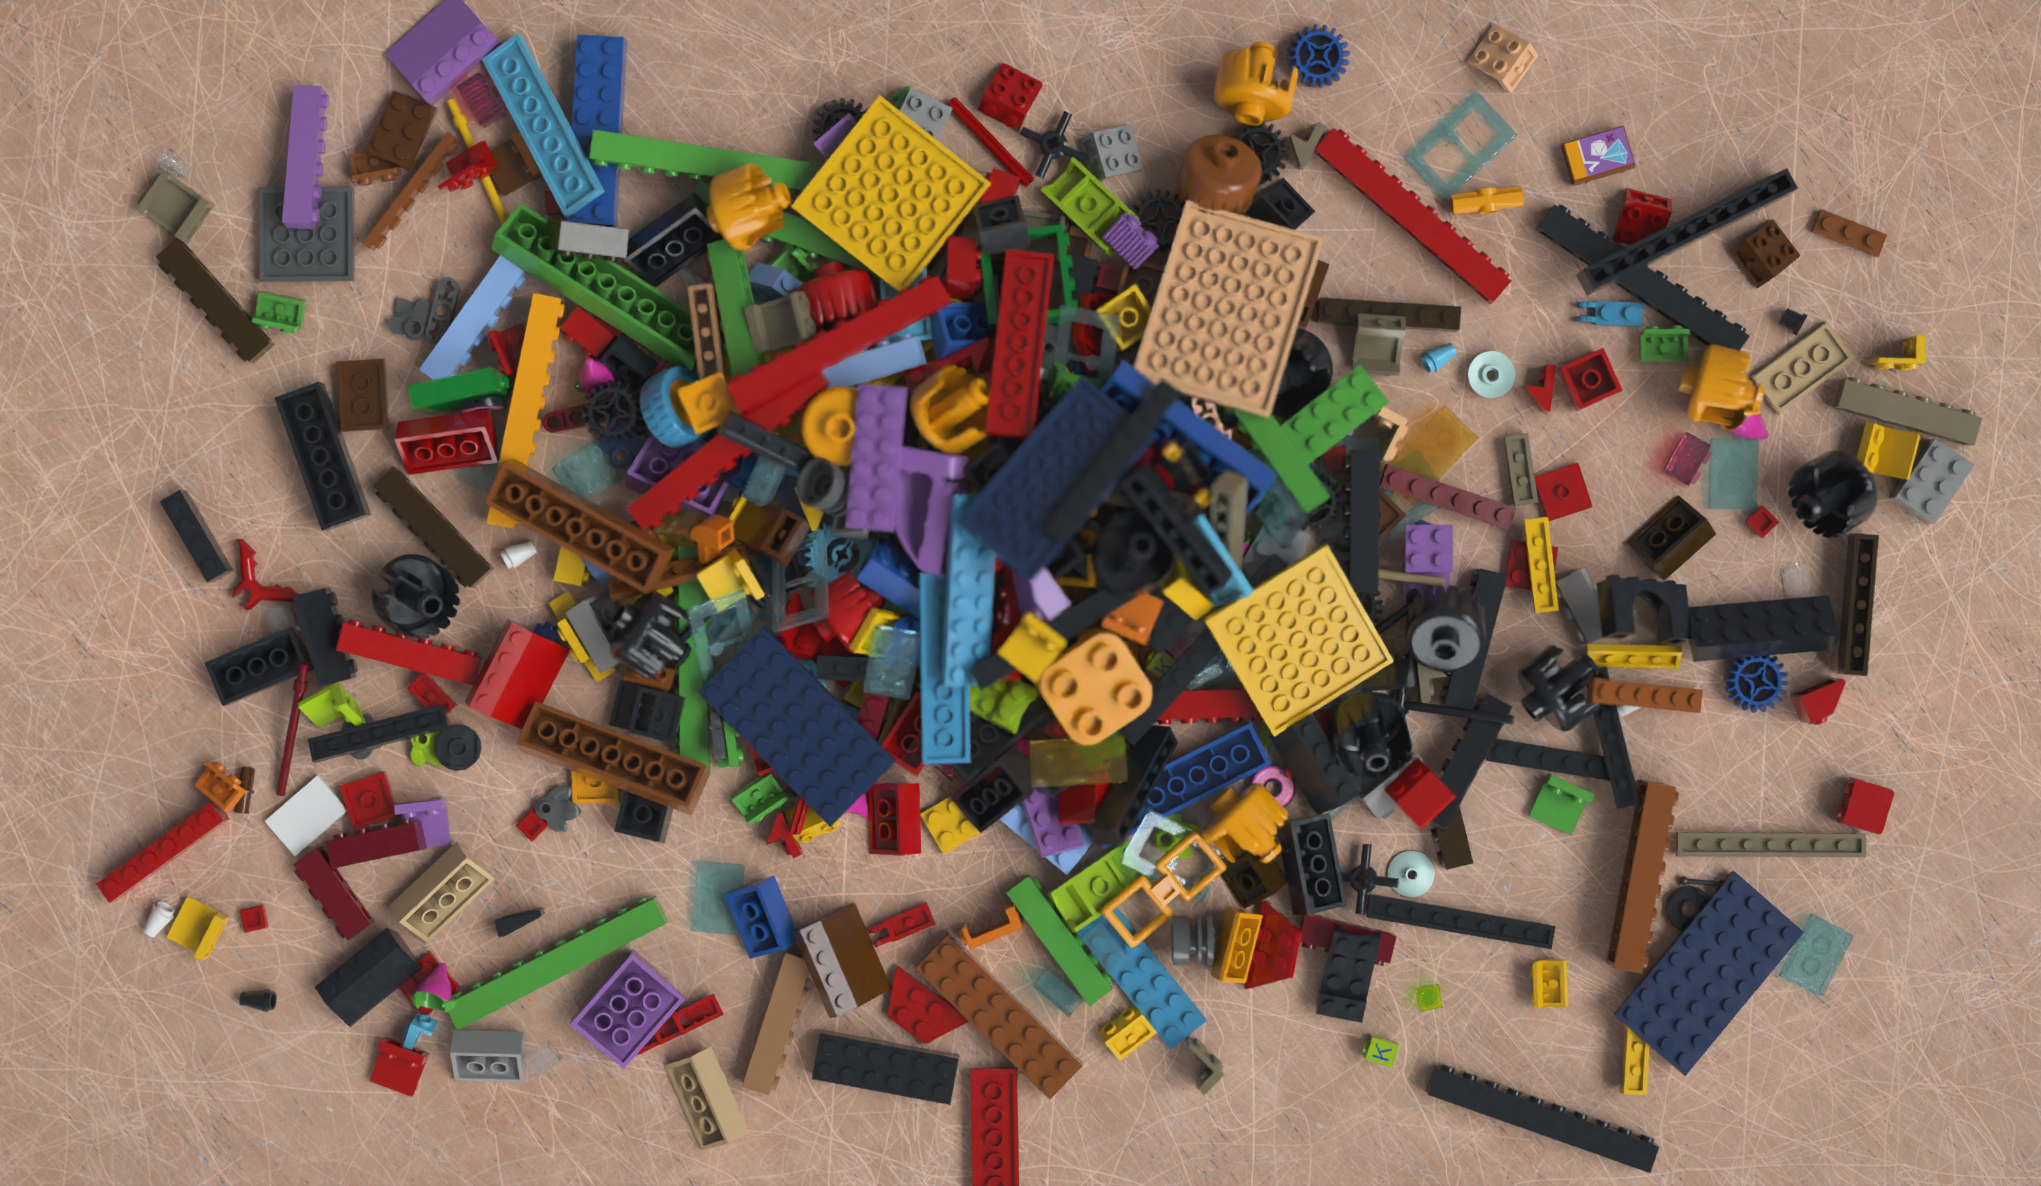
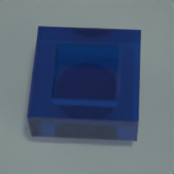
[534,621,560,642]

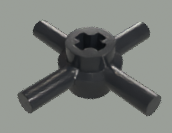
[1020,111,1088,179]
[1341,844,1399,915]

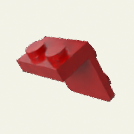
[978,63,1043,131]
[1836,777,1894,834]

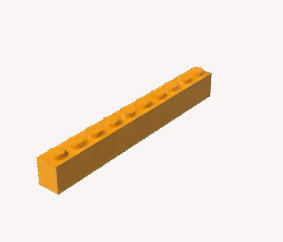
[486,293,565,529]

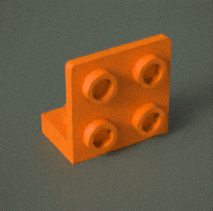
[1101,593,1163,645]

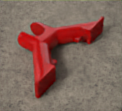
[231,539,298,610]

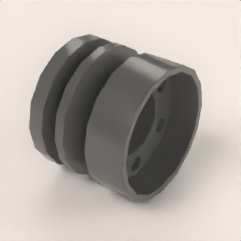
[796,458,851,517]
[1172,915,1217,965]

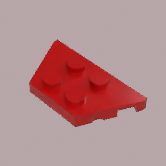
[1071,292,1117,373]
[1244,900,1302,989]
[887,966,969,1044]

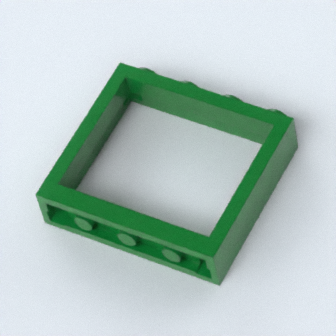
[978,224,1078,331]
[407,367,513,414]

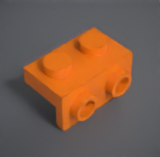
[194,760,246,813]

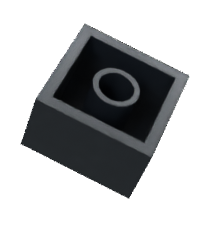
[614,790,673,844]

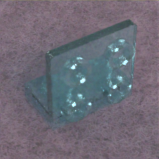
[552,441,622,500]

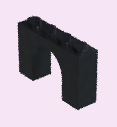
[1597,575,1692,645]

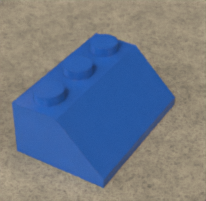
[931,301,997,359]
[724,875,796,959]

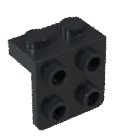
[751,552,809,599]

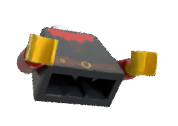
[1153,437,1212,507]

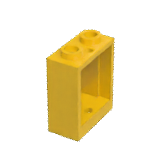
[1160,554,1214,621]

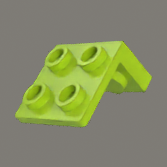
[298,682,366,728]

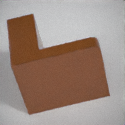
[1066,225,1092,258]

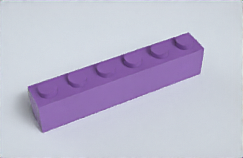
[282,85,329,229]

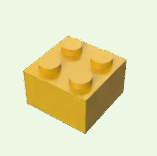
[1092,284,1152,352]

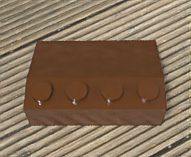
[792,903,892,1018]

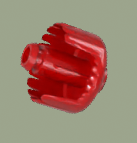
[795,262,878,334]
[811,571,889,654]

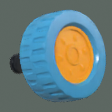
[632,366,713,448]

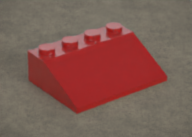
[465,619,570,729]

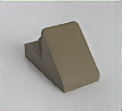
[1289,122,1326,170]
[1416,661,1447,703]

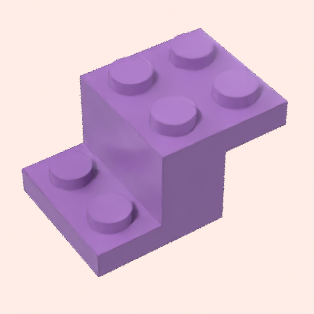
[1402,525,1453,596]

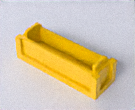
[1619,1023,1650,1095]

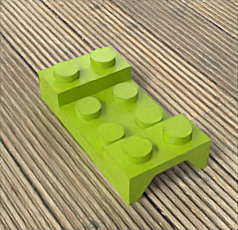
[1040,157,1141,256]
[969,680,1038,735]
[1047,841,1153,933]

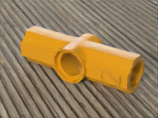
[1450,186,1524,215]

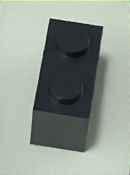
[599,333,658,390]

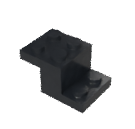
[609,679,686,743]

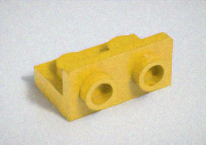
[1099,1005,1157,1061]

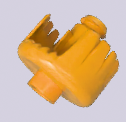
[1214,41,1298,126]
[707,163,791,251]
[1679,344,1765,426]
[910,365,990,454]
[801,386,858,467]
[1202,783,1288,863]

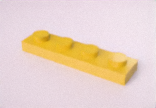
[1523,517,1559,613]
[1585,644,1682,669]

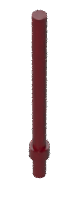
[276,662,309,796]

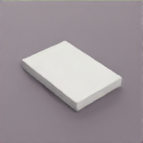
[265,775,348,856]

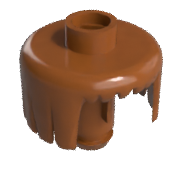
[1176,135,1262,215]

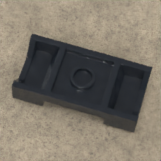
[1316,923,1381,1023]

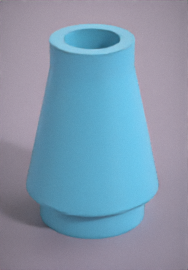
[1420,343,1457,373]

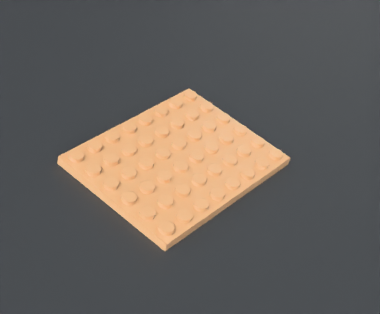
[1134,200,1324,419]

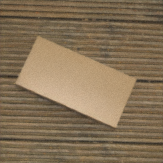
[1750,321,1855,415]

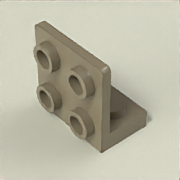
[1186,1036,1224,1095]

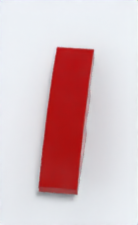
[638,993,724,1055]

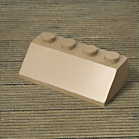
[390,842,495,942]
[664,1046,749,1151]

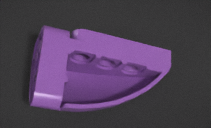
[895,446,969,575]

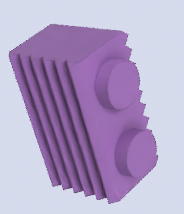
[1102,212,1159,269]

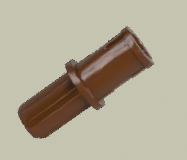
[234,766,255,814]

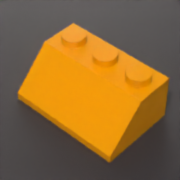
[1211,907,1263,983]

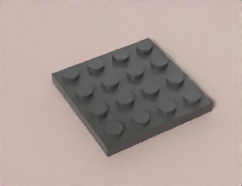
[259,187,355,282]

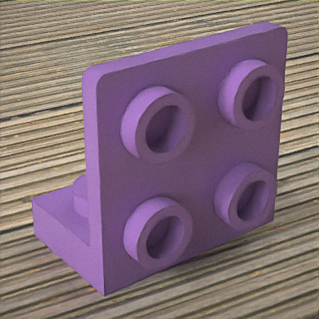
[394,798,451,847]

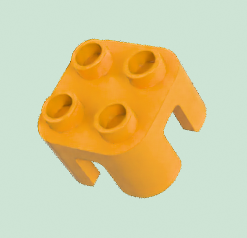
[1031,621,1152,745]

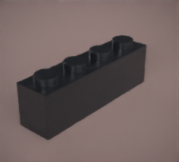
[160,490,234,582]

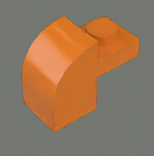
[690,515,734,564]

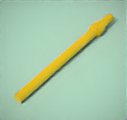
[446,98,508,225]

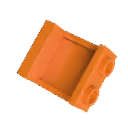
[959,903,1023,950]

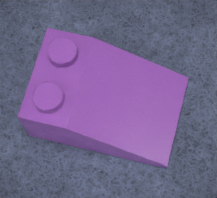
[1012,568,1070,623]

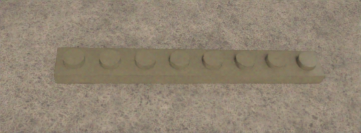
[1676,832,1866,857]

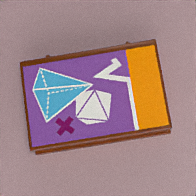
[1560,125,1636,186]

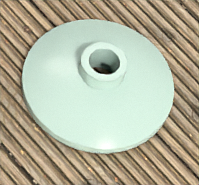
[1468,351,1515,398]
[1388,850,1434,897]

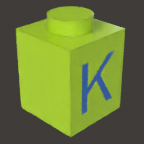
[1145,650,1176,678]
[1361,1034,1399,1068]

